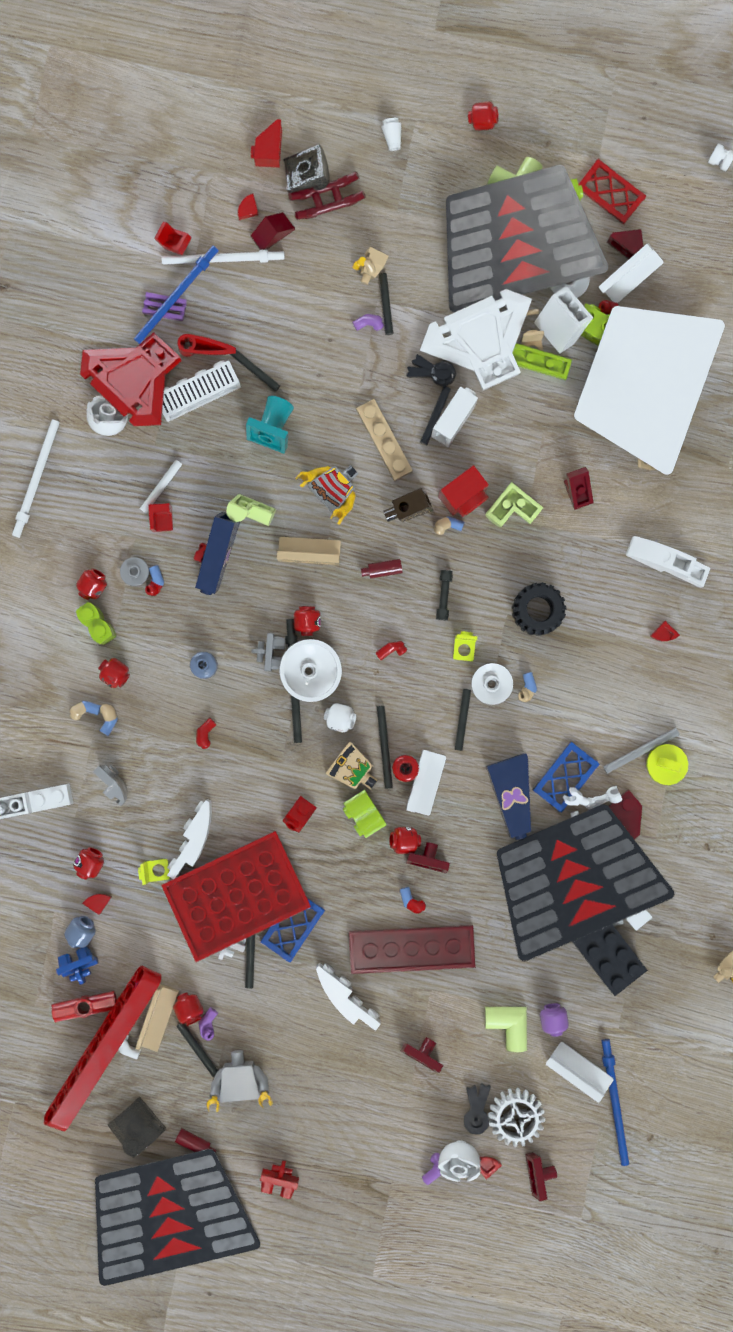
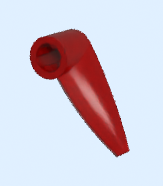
[177,334,236,357]

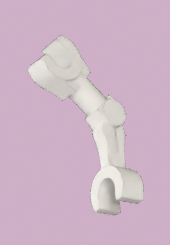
[563,786,622,810]

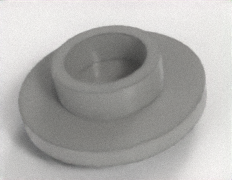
[120,557,149,586]

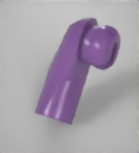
[352,314,384,331]
[199,1007,218,1041]
[422,1153,441,1185]

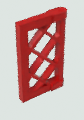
[578,158,647,224]

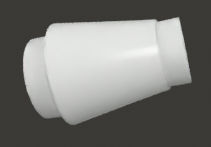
[381,118,401,151]

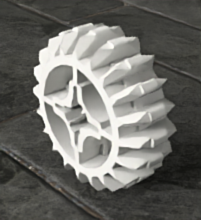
[488,1088,545,1147]

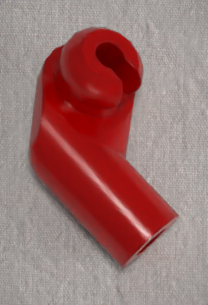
[376,641,407,660]
[196,718,217,749]

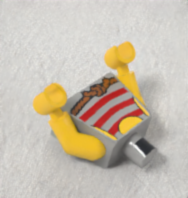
[295,465,358,525]

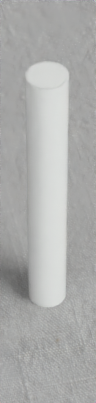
[140,460,182,514]

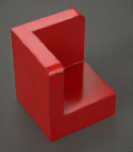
[148,503,173,532]

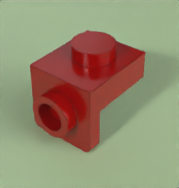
[154,222,192,255]
[282,796,317,833]

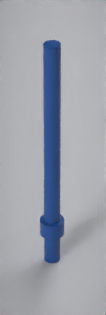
[134,245,219,344]
[601,1039,629,1166]

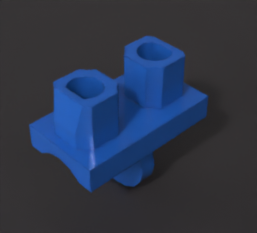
[56,947,99,984]

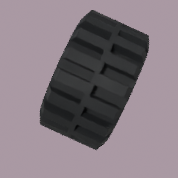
[512,582,567,636]

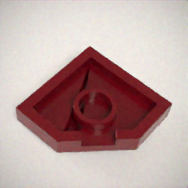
[609,790,642,840]

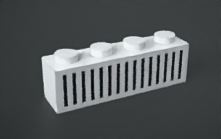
[162,360,241,422]

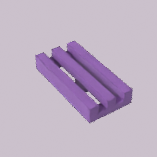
[142,292,187,321]

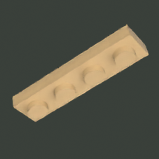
[356,399,413,481]

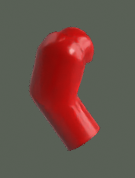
[598,300,619,315]

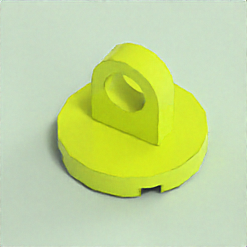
[646,744,689,785]

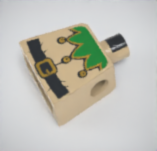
[326,741,378,790]

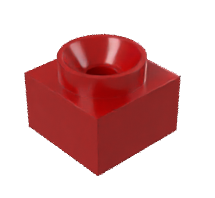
[438,465,489,518]

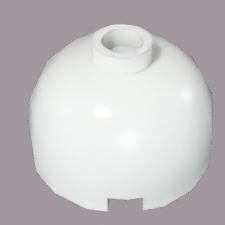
[87,395,129,436]
[438,1140,480,1182]

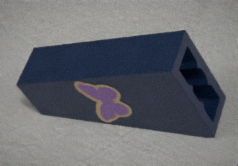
[195,512,241,595]
[485,753,531,840]

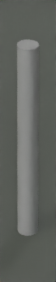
[603,728,680,774]

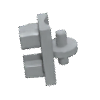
[251,633,285,672]

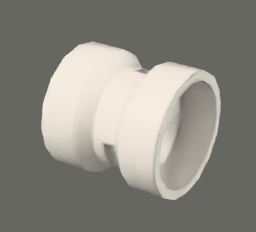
[708,143,733,172]

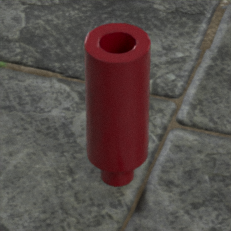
[361,559,403,579]
[175,1128,216,1153]

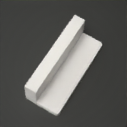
[599,243,663,303]
[406,750,446,816]
[546,1042,613,1103]

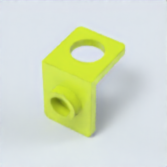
[453,631,478,661]
[138,859,170,885]

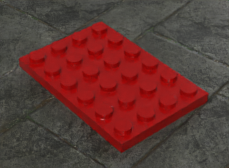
[161,831,311,963]

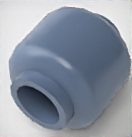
[190,652,218,679]
[64,916,96,948]

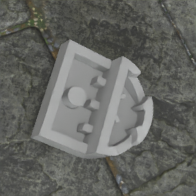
[93,765,128,806]

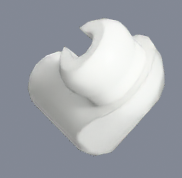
[118,1035,141,1060]

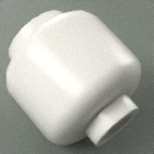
[324,703,356,733]

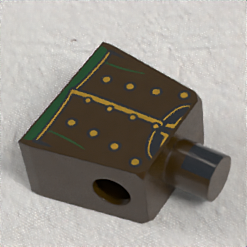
[383,488,434,522]

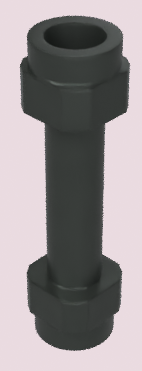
[436,570,453,621]

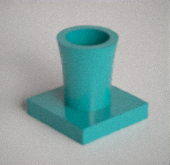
[246,396,294,454]

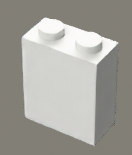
[534,286,593,353]
[431,386,478,448]

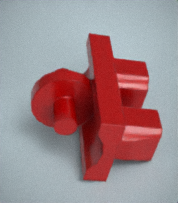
[260,1160,299,1199]

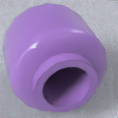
[540,1003,569,1037]

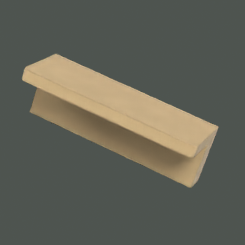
[277,537,341,565]
[135,984,179,1052]

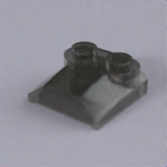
[283,144,330,193]
[107,1096,166,1158]

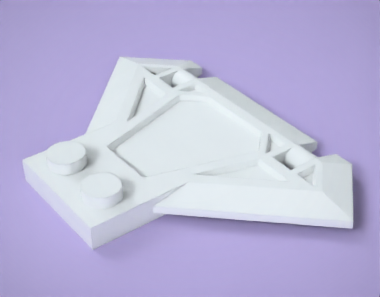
[420,289,532,391]

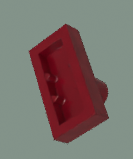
[406,842,450,874]
[400,1037,444,1073]
[525,1152,557,1201]

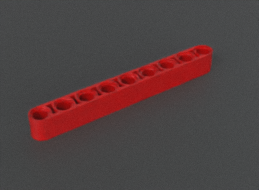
[43,966,162,1132]

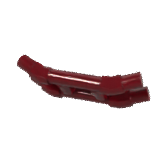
[288,171,366,220]

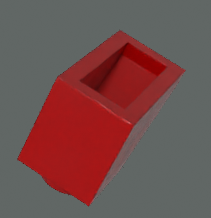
[251,119,282,168]

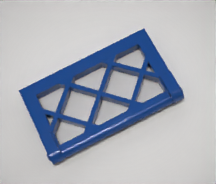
[533,742,600,813]
[261,898,325,963]

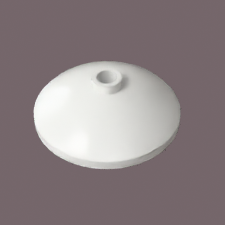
[279,639,342,702]

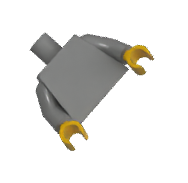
[207,1050,273,1112]

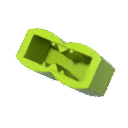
[76,602,116,645]
[343,789,387,838]

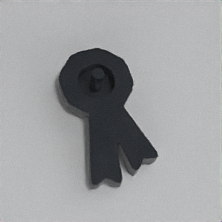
[406,354,456,387]
[464,1083,491,1135]

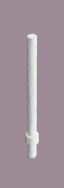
[162,250,285,264]
[12,420,60,538]

